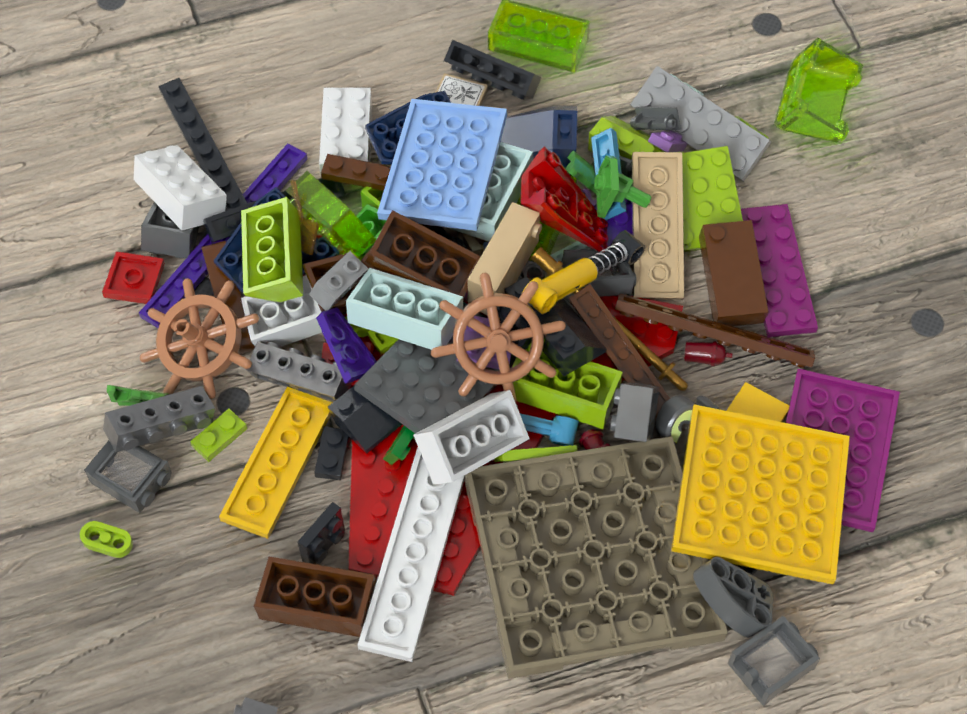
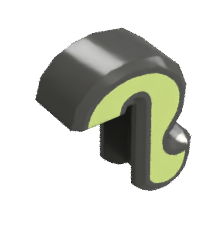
[655,395,720,445]

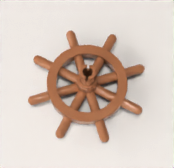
[431,273,566,403]
[140,278,259,399]

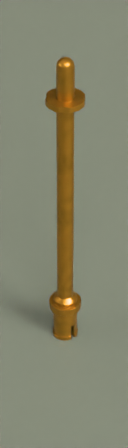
[530,247,688,391]

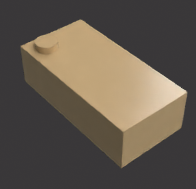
[468,202,542,315]

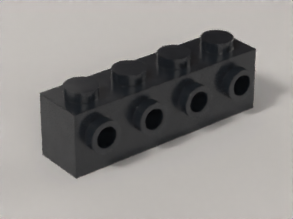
[444,40,542,100]

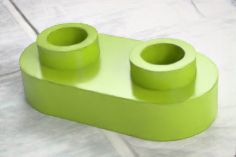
[80,521,133,558]

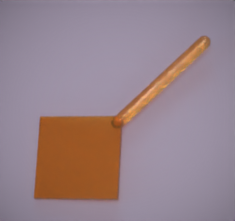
[291,180,319,255]

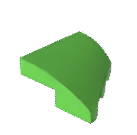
[565,150,596,194]
[106,385,169,406]

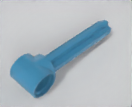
[520,413,579,446]

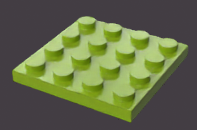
[682,146,743,252]

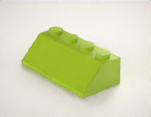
[588,116,684,159]
[241,197,304,302]

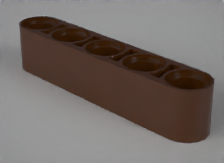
[201,241,255,355]

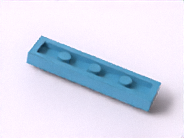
[591,128,626,220]

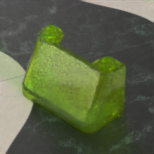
[774,38,863,143]

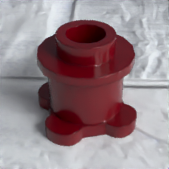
[579,429,611,450]

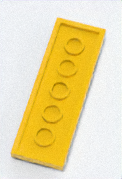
[219,386,333,539]

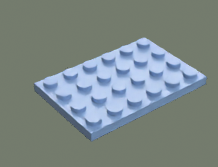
[377,99,507,231]

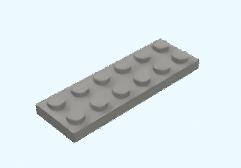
[630,66,771,182]

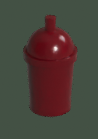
[684,341,733,367]

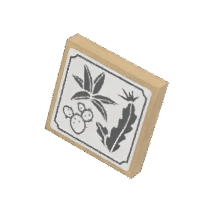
[436,73,488,106]

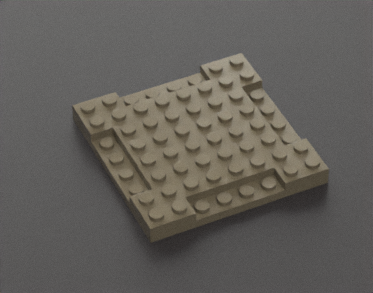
[464,437,728,679]

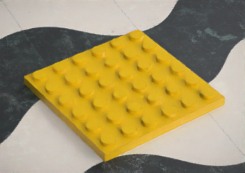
[671,404,850,584]

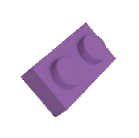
[648,130,688,152]

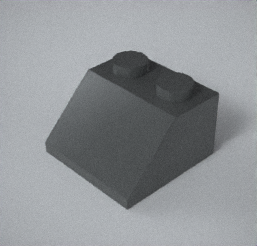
[141,202,199,258]

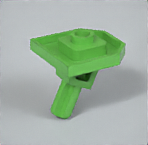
[594,155,652,218]

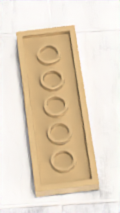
[632,152,684,300]

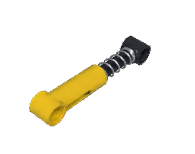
[522,230,646,314]

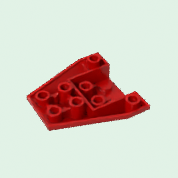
[521,147,608,253]

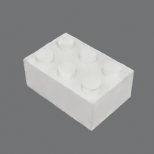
[241,275,322,347]

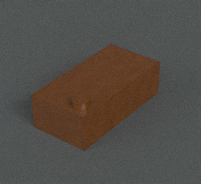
[365,210,481,298]
[699,220,768,326]
[254,556,377,637]

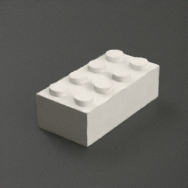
[319,88,372,173]
[134,145,227,230]
[414,390,529,484]

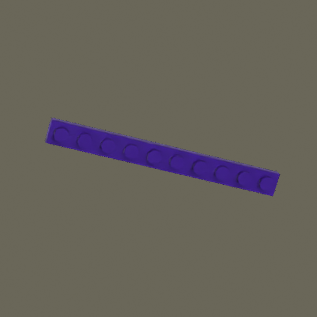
[139,143,308,328]

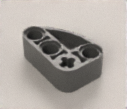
[693,557,773,638]

